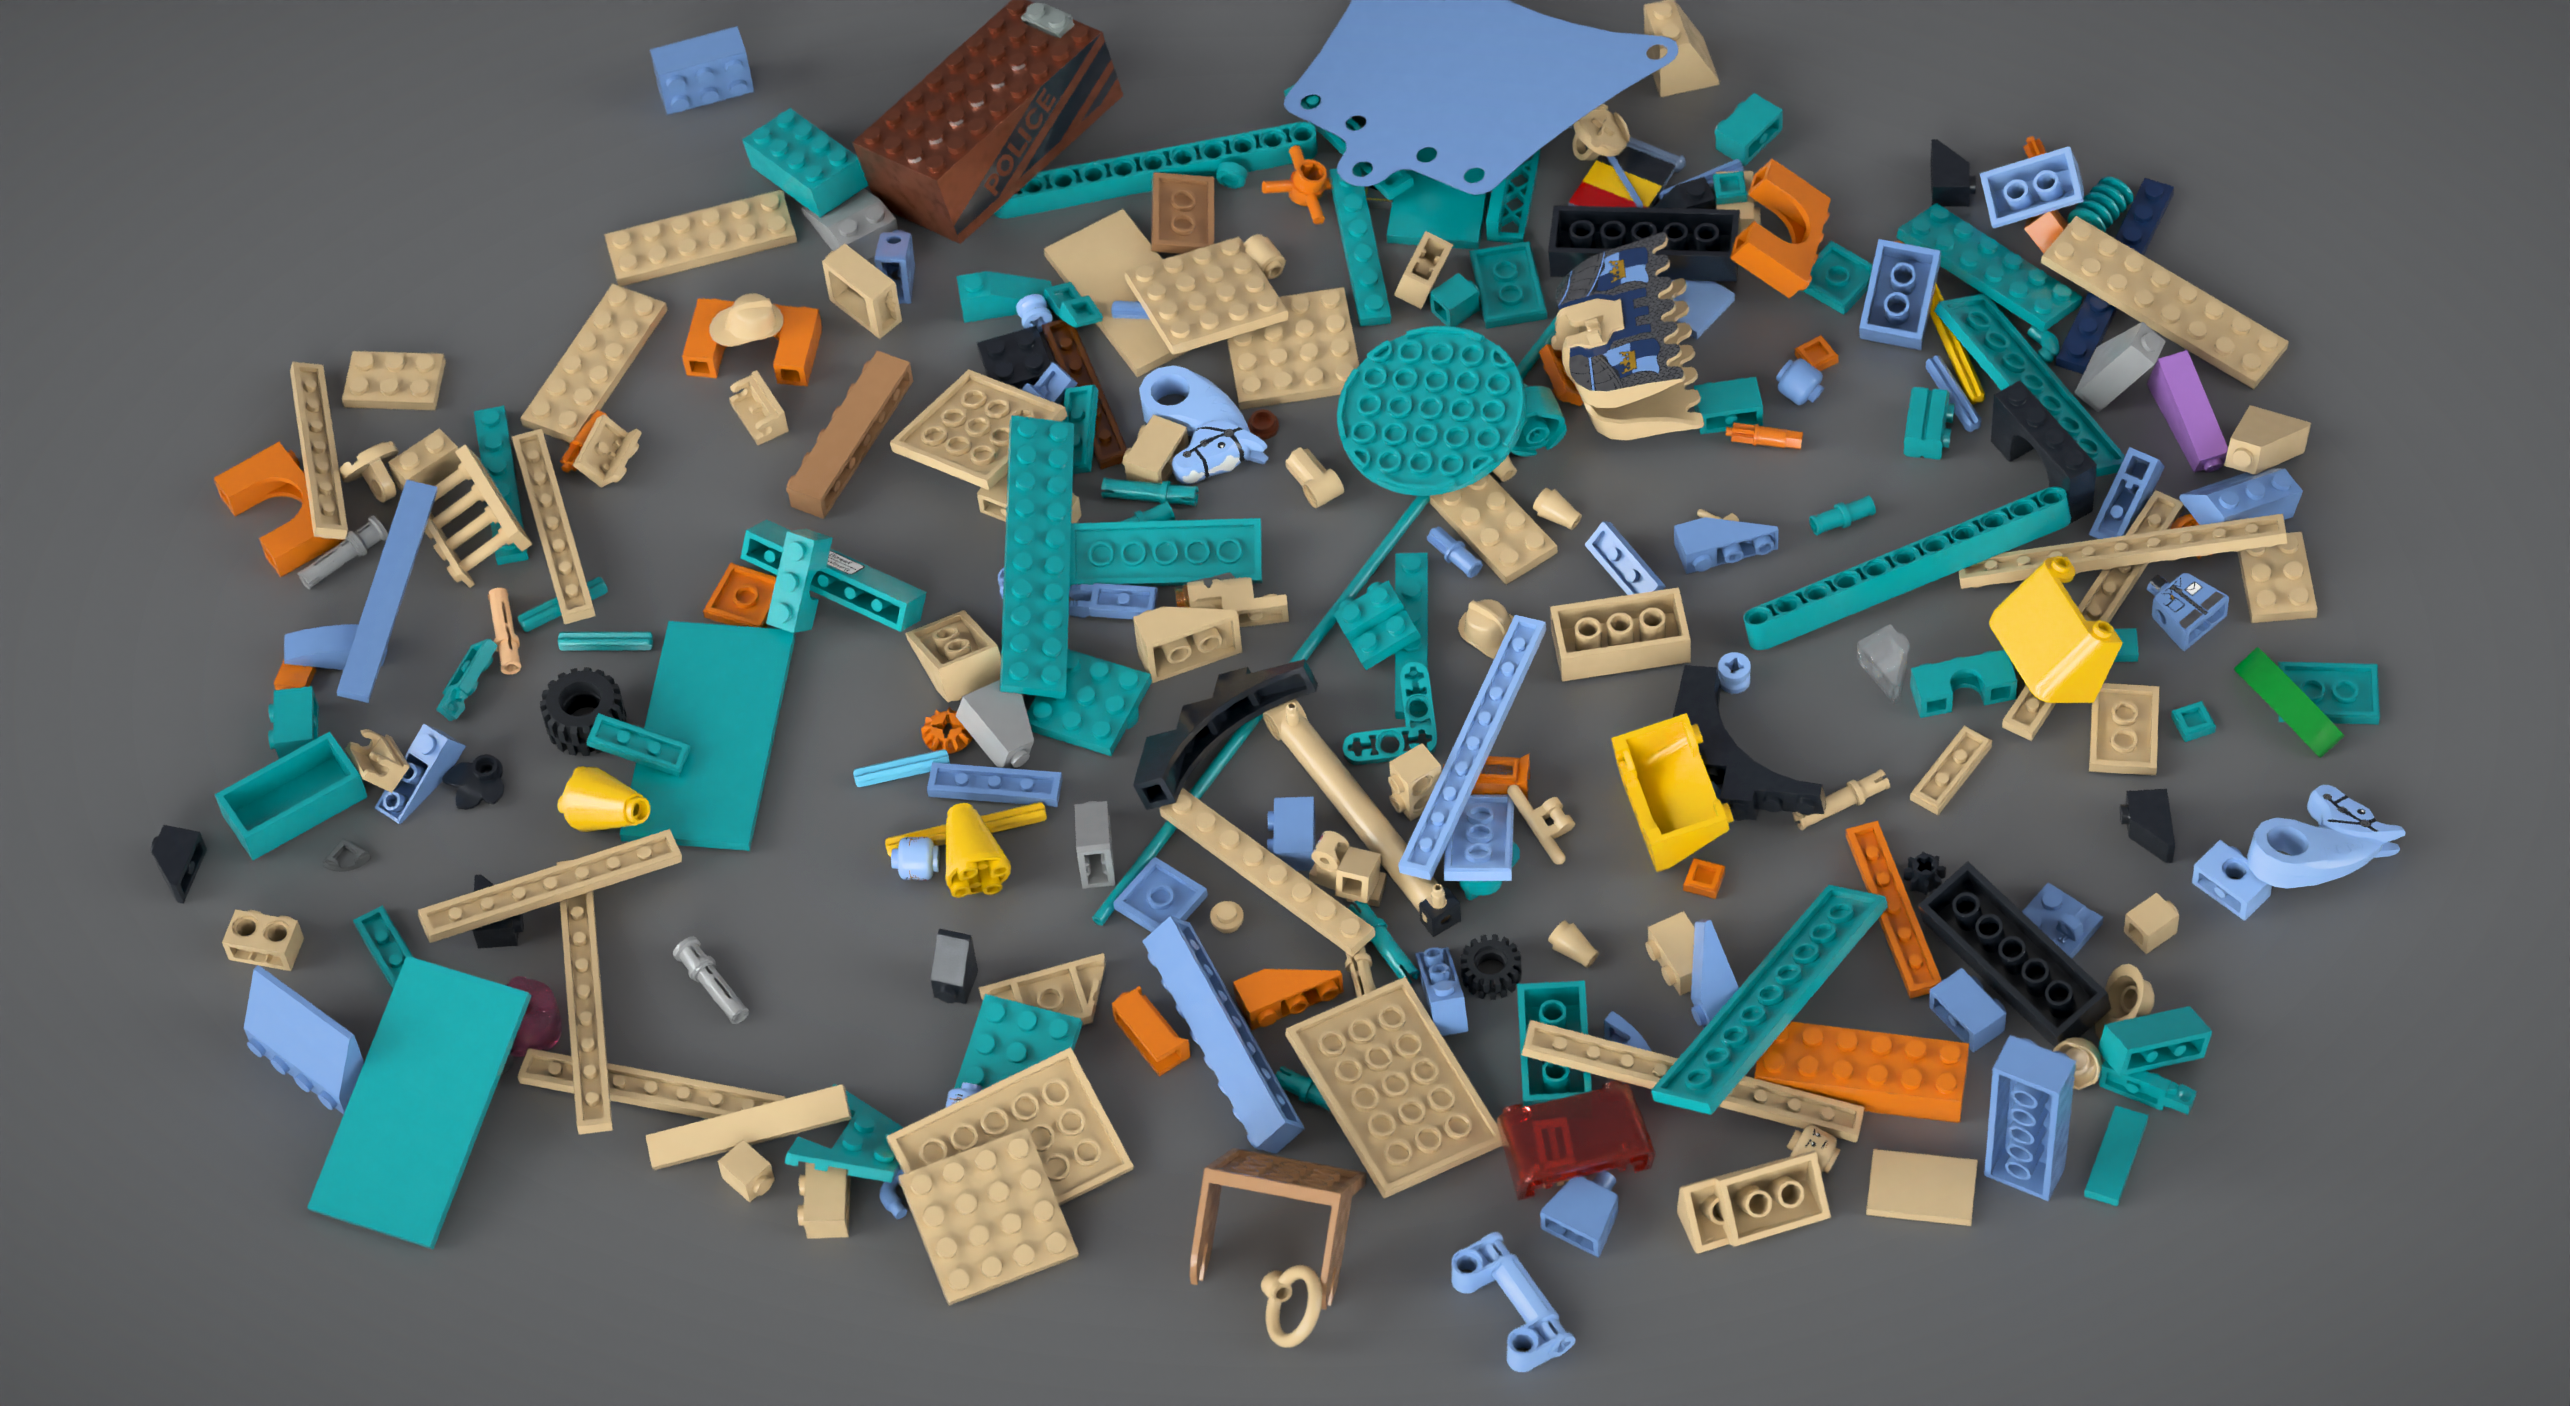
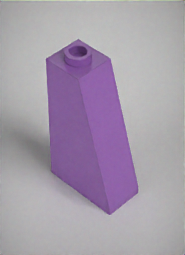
[2147,350,2228,473]

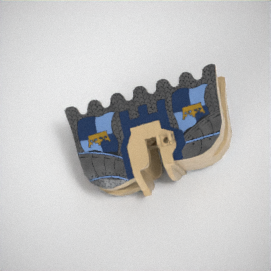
[1551,232,1704,440]

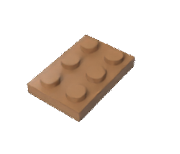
[1151,172,1214,254]

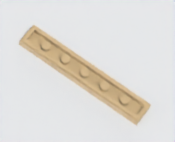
[645,1084,852,1170]

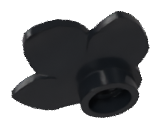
[442,754,504,810]

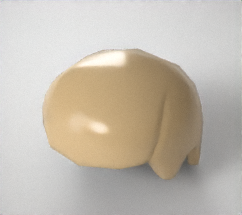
[2053,1037,2103,1090]

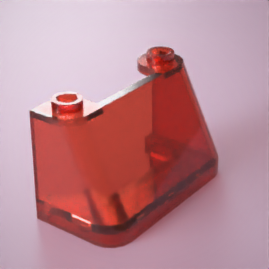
[1497,1080,1656,1200]

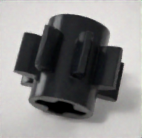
[1904,852,1946,895]

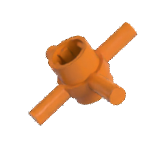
[1262,145,1331,224]

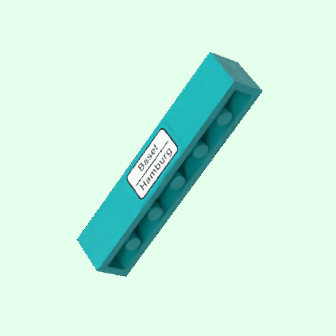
[740,519,927,632]

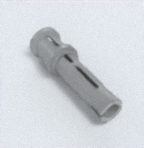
[297,515,388,589]
[673,937,749,1024]

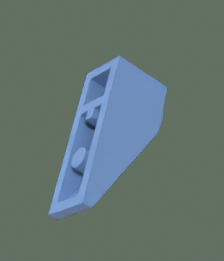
[2089,447,2165,539]
[1691,919,1739,1029]

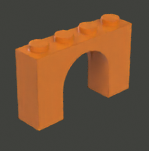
[1730,158,1831,298]
[682,298,823,386]
[214,442,345,577]

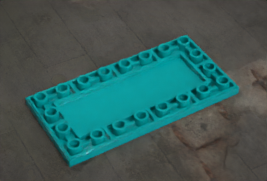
[619,621,796,851]
[307,956,532,1249]

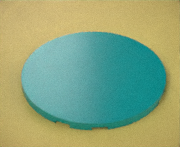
[1337,326,1527,496]

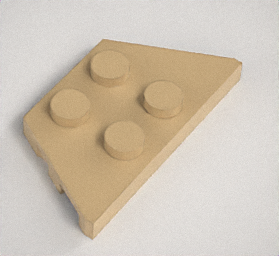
[979,953,1106,1025]

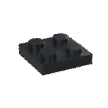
[977,326,1051,389]

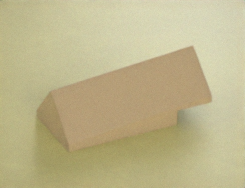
[1677,1151,1831,1254]

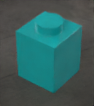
[1430,273,1480,327]

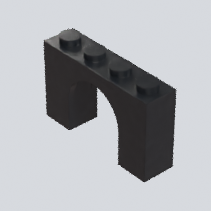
[1991,380,2097,525]

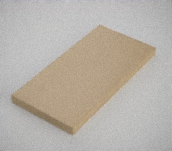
[1044,209,1190,377]

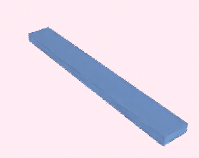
[337,480,437,703]

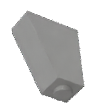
[2074,322,2166,412]
[956,680,1034,768]
[1074,801,1115,889]

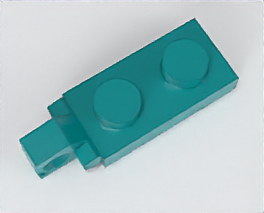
[436,639,498,721]
[2098,1060,2197,1115]

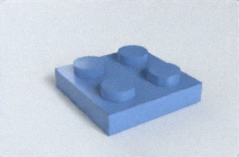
[1113,857,1208,932]

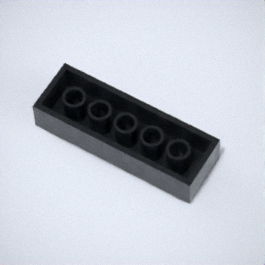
[1548,205,1741,282]
[1918,861,2111,1047]

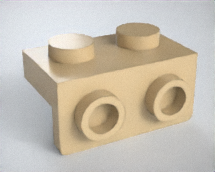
[573,414,642,488]

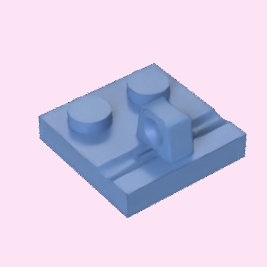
[2022,883,2103,959]

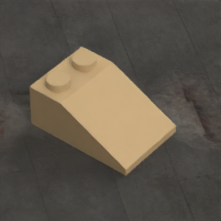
[1133,606,1242,684]
[906,610,1001,702]

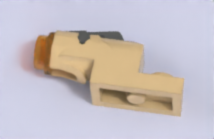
[1175,573,1289,627]

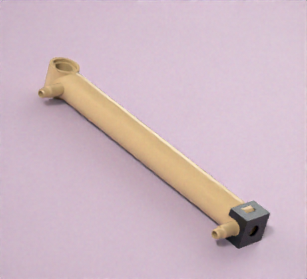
[1263,699,1461,937]

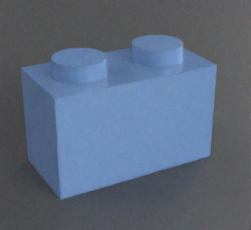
[1267,797,1315,871]
[1929,968,2006,1053]

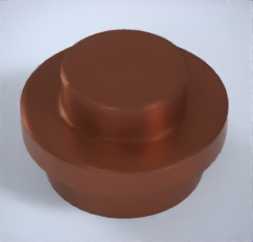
[1247,409,1279,440]

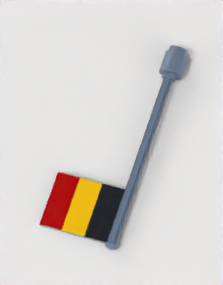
[1568,125,1686,208]

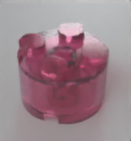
[506,976,562,1057]

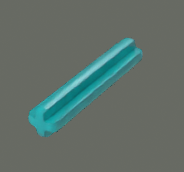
[518,576,608,632]
[558,631,653,651]

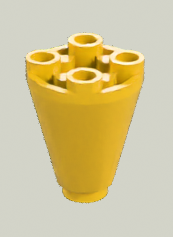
[558,766,650,832]
[946,803,1011,898]

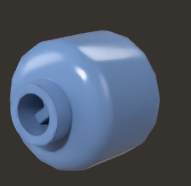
[1776,359,1824,405]

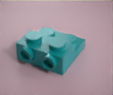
[1333,580,1421,670]

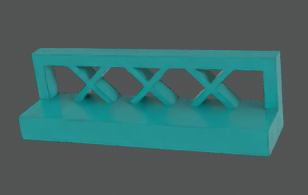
[1486,148,1541,244]

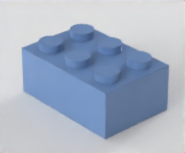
[650,26,754,115]
[1859,239,1941,350]

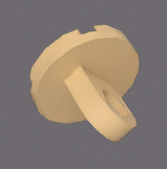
[1572,104,1630,161]
[339,441,399,503]

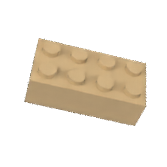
[1550,587,1691,682]

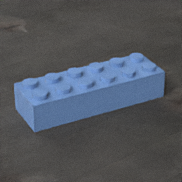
[1984,1035,2076,1201]

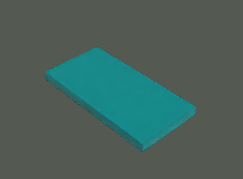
[1386,147,1488,250]

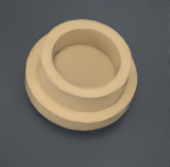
[1210,901,1244,934]

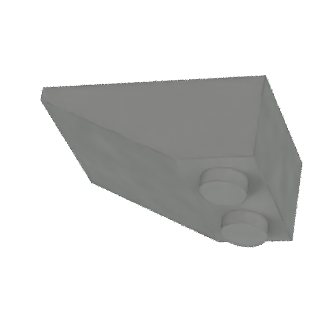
[801,189,898,260]

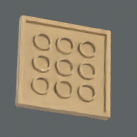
[1125,237,1288,355]
[1227,287,1359,410]
[890,369,1067,490]
[898,1128,1079,1305]

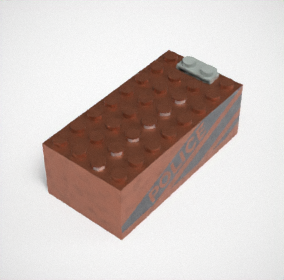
[852,0,1124,244]

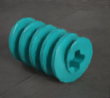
[2068,176,2134,233]

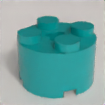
[1511,383,1567,457]

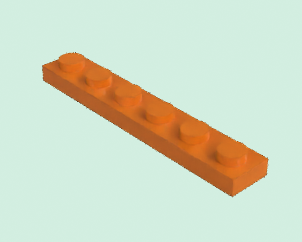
[1846,821,1942,999]

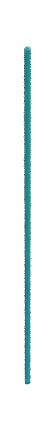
[1092,315,1557,926]

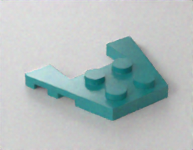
[785,1084,904,1183]

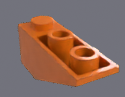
[1233,969,1344,1030]

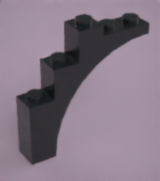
[1133,659,1318,810]
[1672,665,1827,821]

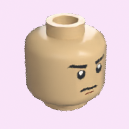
[1786,1125,1840,1174]

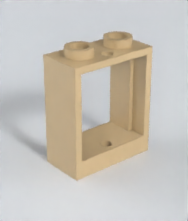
[822,243,902,339]

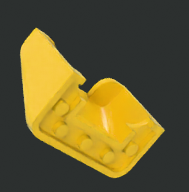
[1989,556,2123,703]
[1611,713,1734,872]

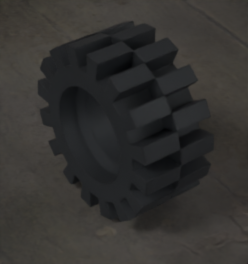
[1460,934,1522,1000]

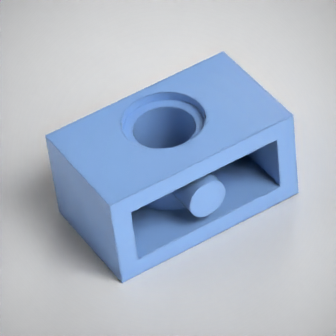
[2192,840,2272,921]

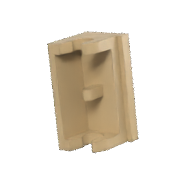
[729,370,788,445]
[345,729,410,793]

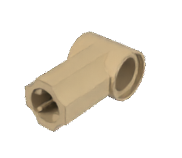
[1285,447,1344,508]

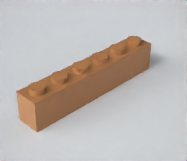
[786,350,913,519]

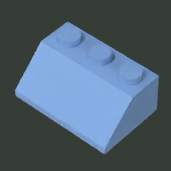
[1980,146,2084,229]

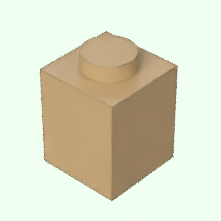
[1335,846,1381,903]
[2124,893,2179,954]
[718,1140,775,1202]

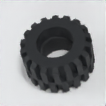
[540,667,627,756]

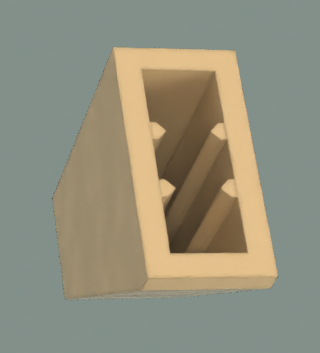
[2224,405,2311,475]

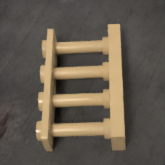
[425,445,532,588]

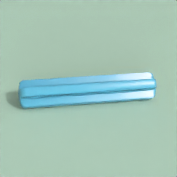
[853,749,950,787]

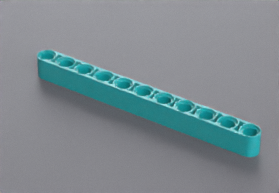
[994,122,1318,219]
[1743,487,2071,650]

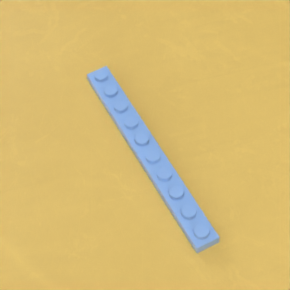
[1398,615,1546,880]

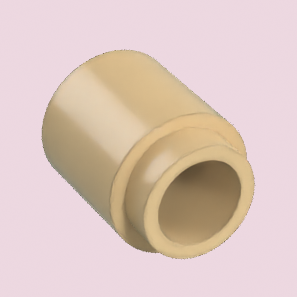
[1243,234,1286,279]

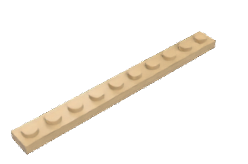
[2002,490,2184,741]
[1959,514,2288,589]
[557,860,613,1135]
[1522,1020,1864,1143]

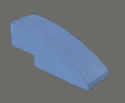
[284,624,388,670]

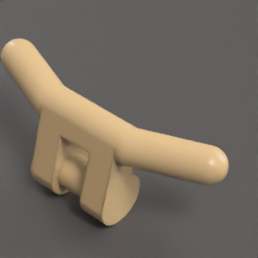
[1507,784,1575,865]

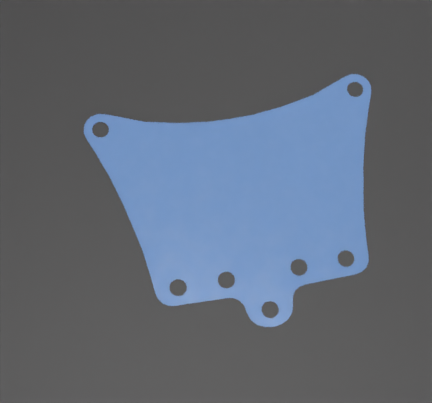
[1284,0,1678,195]

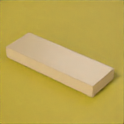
[1910,726,1992,815]

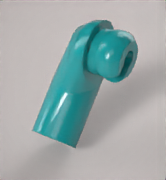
[2027,326,2060,363]

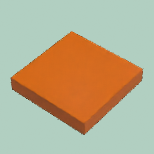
[703,562,776,628]

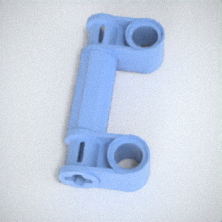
[1451,1232,1575,1372]

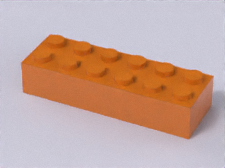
[1755,1021,1969,1123]

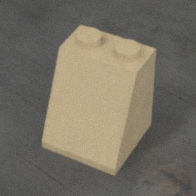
[1644,0,1719,97]

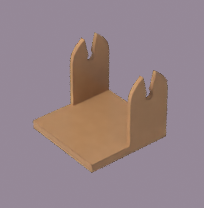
[1190,1148,1367,1310]

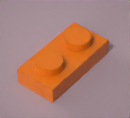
[1539,344,1583,406]

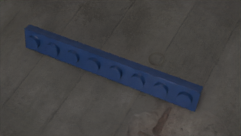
[2056,178,2174,374]

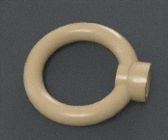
[1261,1265,1322,1348]

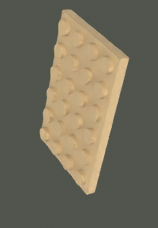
[1285,977,1505,1198]
[886,1047,1134,1206]

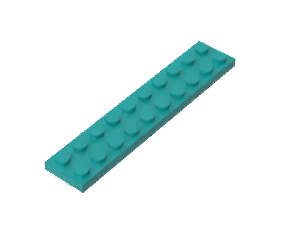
[1000,415,1074,699]
[1651,885,1888,1115]

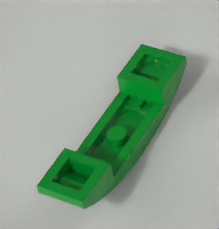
[2233,647,2344,758]

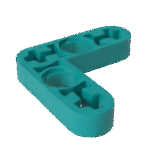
[1343,662,1437,765]

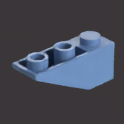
[1674,517,1779,574]
[375,724,466,824]
[1415,947,1469,1036]

